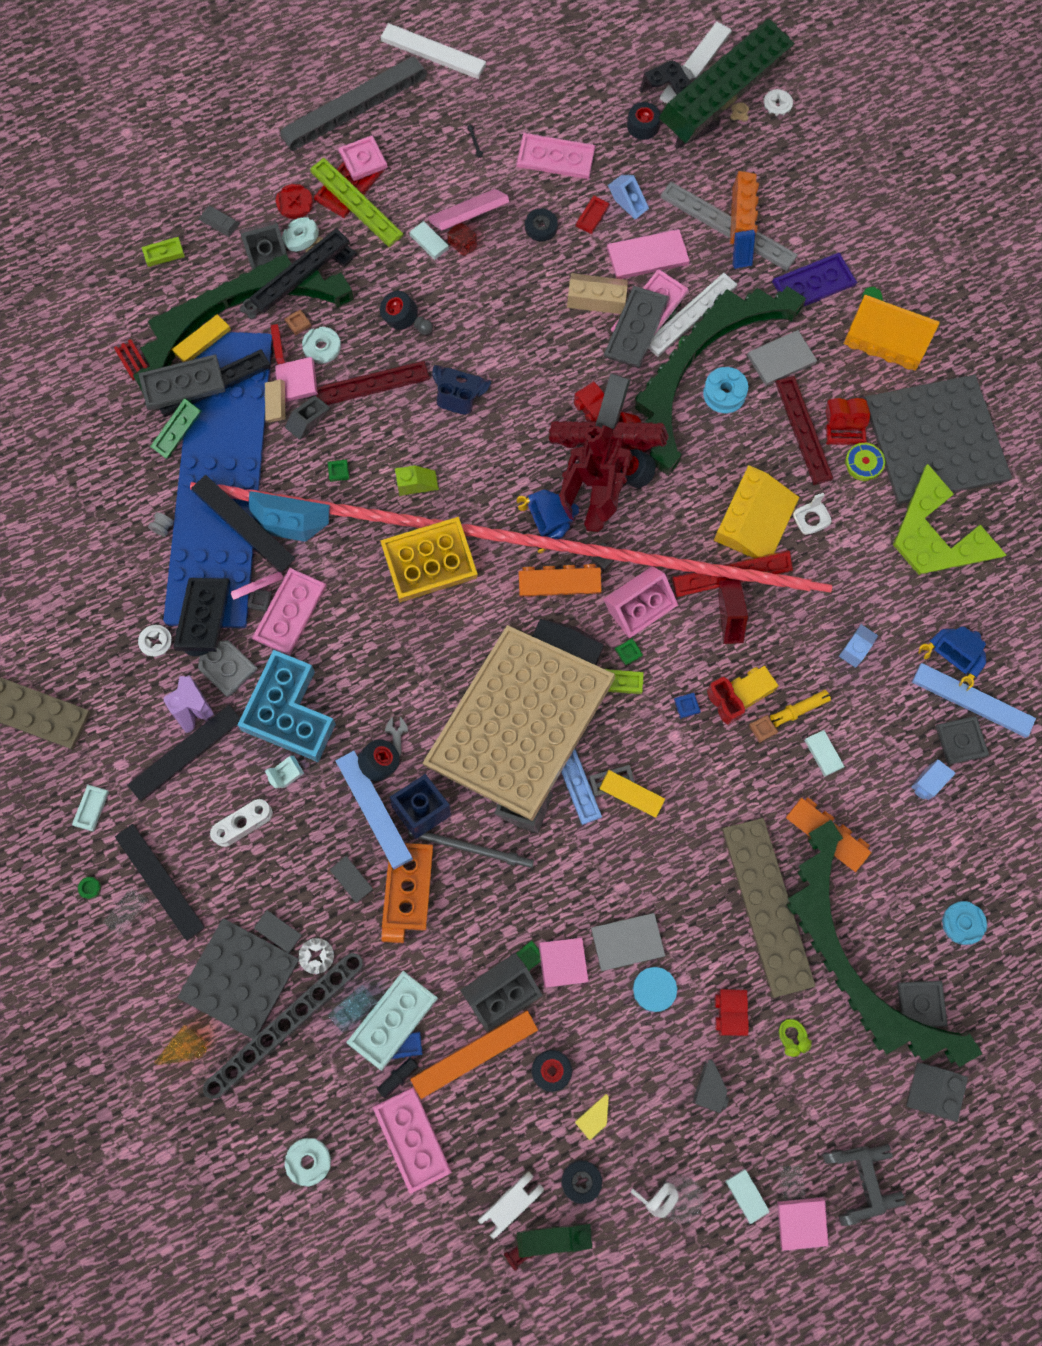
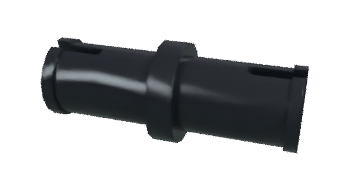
[376,1056,419,1099]

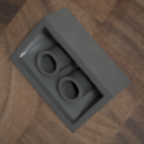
[460,953,543,1033]

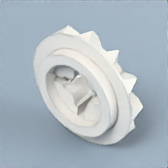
[763,89,793,116]
[138,625,173,658]
[299,938,334,974]

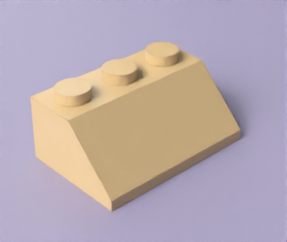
[567,273,628,314]

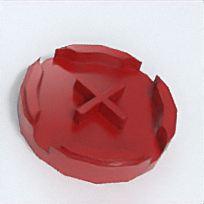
[275,184,313,219]

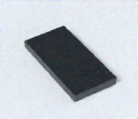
[173,578,231,652]

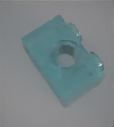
[328,984,378,1033]

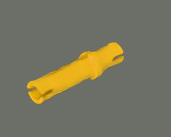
[770,690,831,727]

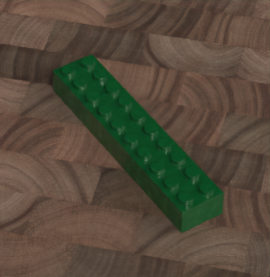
[659,19,795,144]

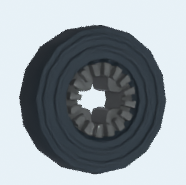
[525,208,558,242]
[561,1160,602,1204]

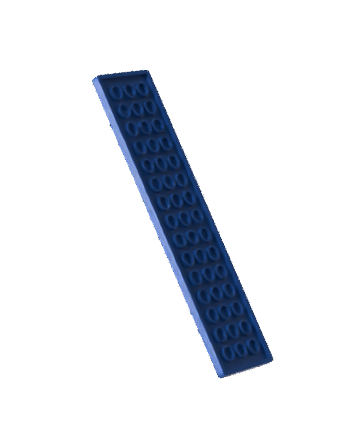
[163,332,273,628]

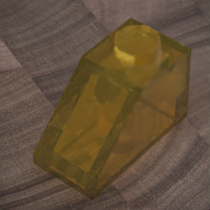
[154,1025,209,1065]

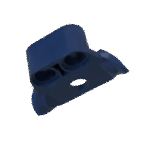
[432,365,492,415]

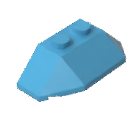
[249,491,330,542]

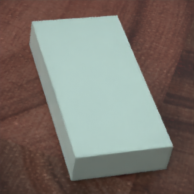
[410,221,449,260]
[804,730,844,777]
[72,785,109,832]
[725,1169,770,1224]

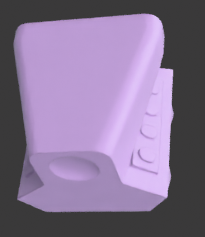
[164,675,214,733]

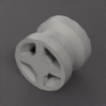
[148,512,174,537]

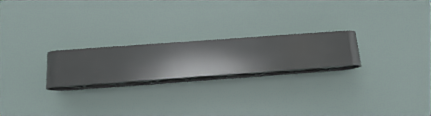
[280,57,427,151]
[203,953,364,1099]

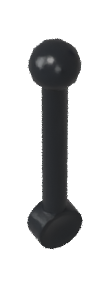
[467,125,483,158]

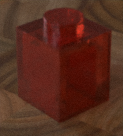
[447,222,477,256]

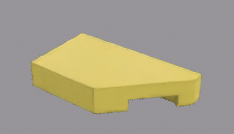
[575,1094,608,1140]

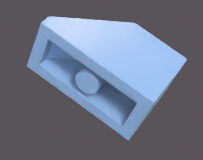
[608,175,649,219]
[839,624,878,668]
[911,760,955,800]

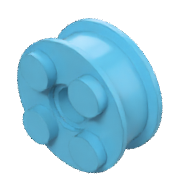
[703,367,748,413]

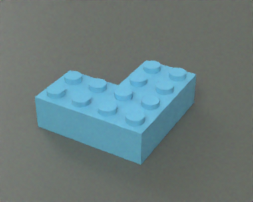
[238,650,336,762]

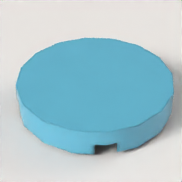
[942,901,987,945]
[633,967,677,1012]

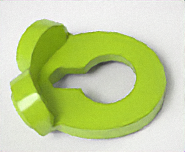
[779,1019,812,1057]

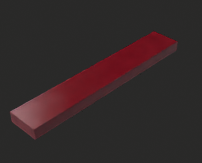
[314,360,430,405]
[775,376,833,485]

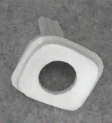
[793,493,831,535]
[631,1182,679,1218]

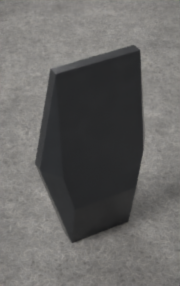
[532,619,604,665]

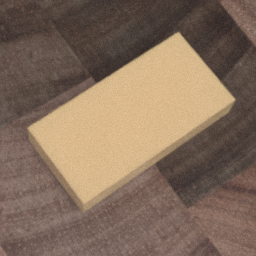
[265,379,285,422]

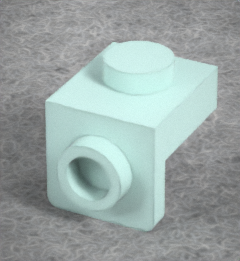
[265,756,304,788]

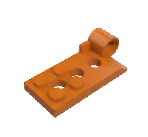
[381,843,433,943]

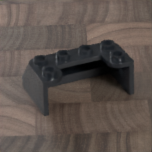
[639,61,721,149]

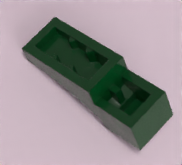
[517,1223,593,1258]

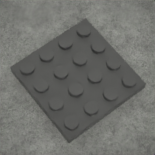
[177,918,299,1039]

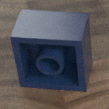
[390,774,451,839]

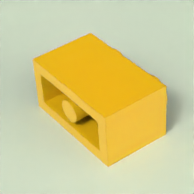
[731,666,779,709]

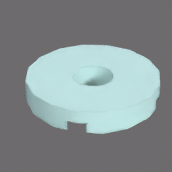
[282,217,319,252]
[302,327,341,364]
[285,1138,331,1186]

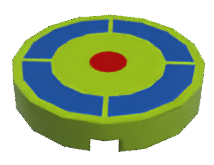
[844,443,885,481]

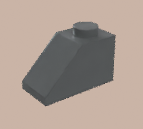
[285,396,330,440]
[692,1059,729,1113]

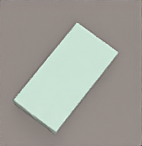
[346,971,438,1071]

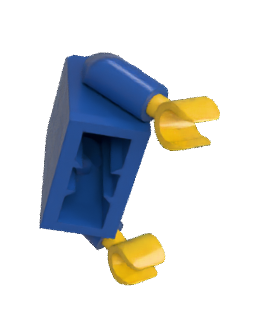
[516,490,579,553]
[918,626,986,691]

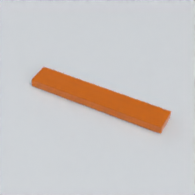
[410,1010,538,1099]

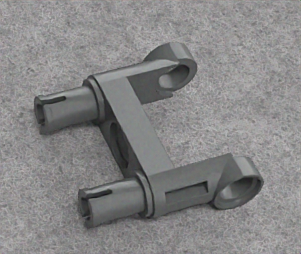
[822,1143,906,1226]

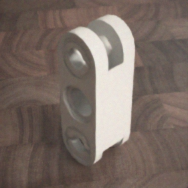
[210,799,273,847]
[478,1171,544,1239]

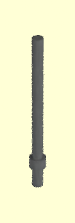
[408,831,534,868]

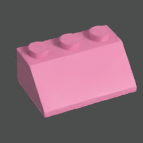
[604,566,678,638]

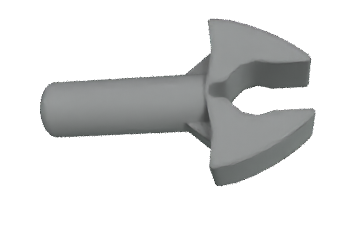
[385,717,409,757]

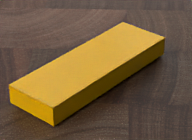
[172,315,231,362]
[599,770,665,818]

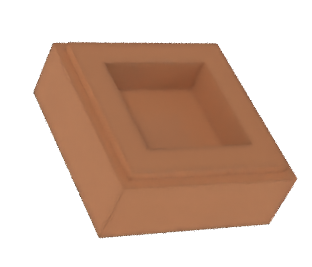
[284,309,311,336]
[749,714,778,743]

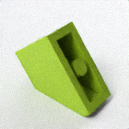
[395,465,439,496]

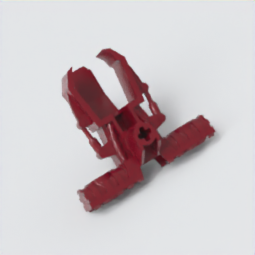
[549,421,669,532]

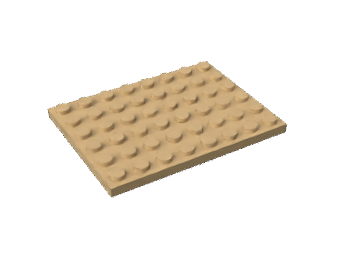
[423,625,616,821]

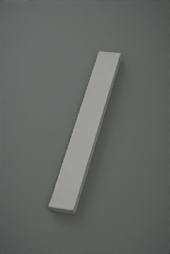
[660,182,798,271]

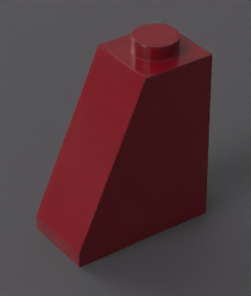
[718,580,748,644]

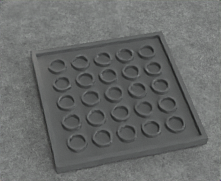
[864,374,1012,504]

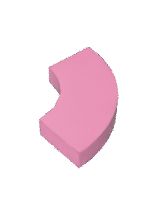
[231,572,284,600]

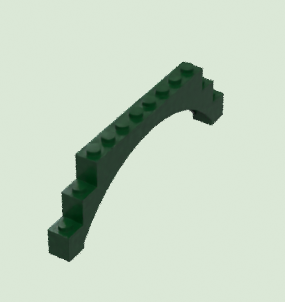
[133,254,354,393]
[635,286,806,476]
[786,820,983,1067]

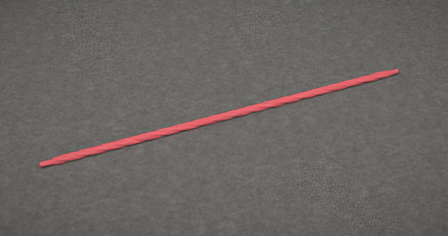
[190,482,832,593]

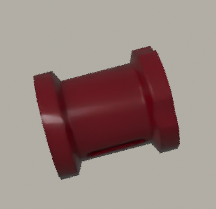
[503,1245,534,1271]

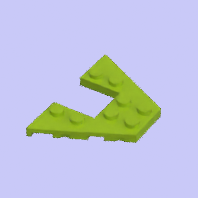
[893,464,1006,575]

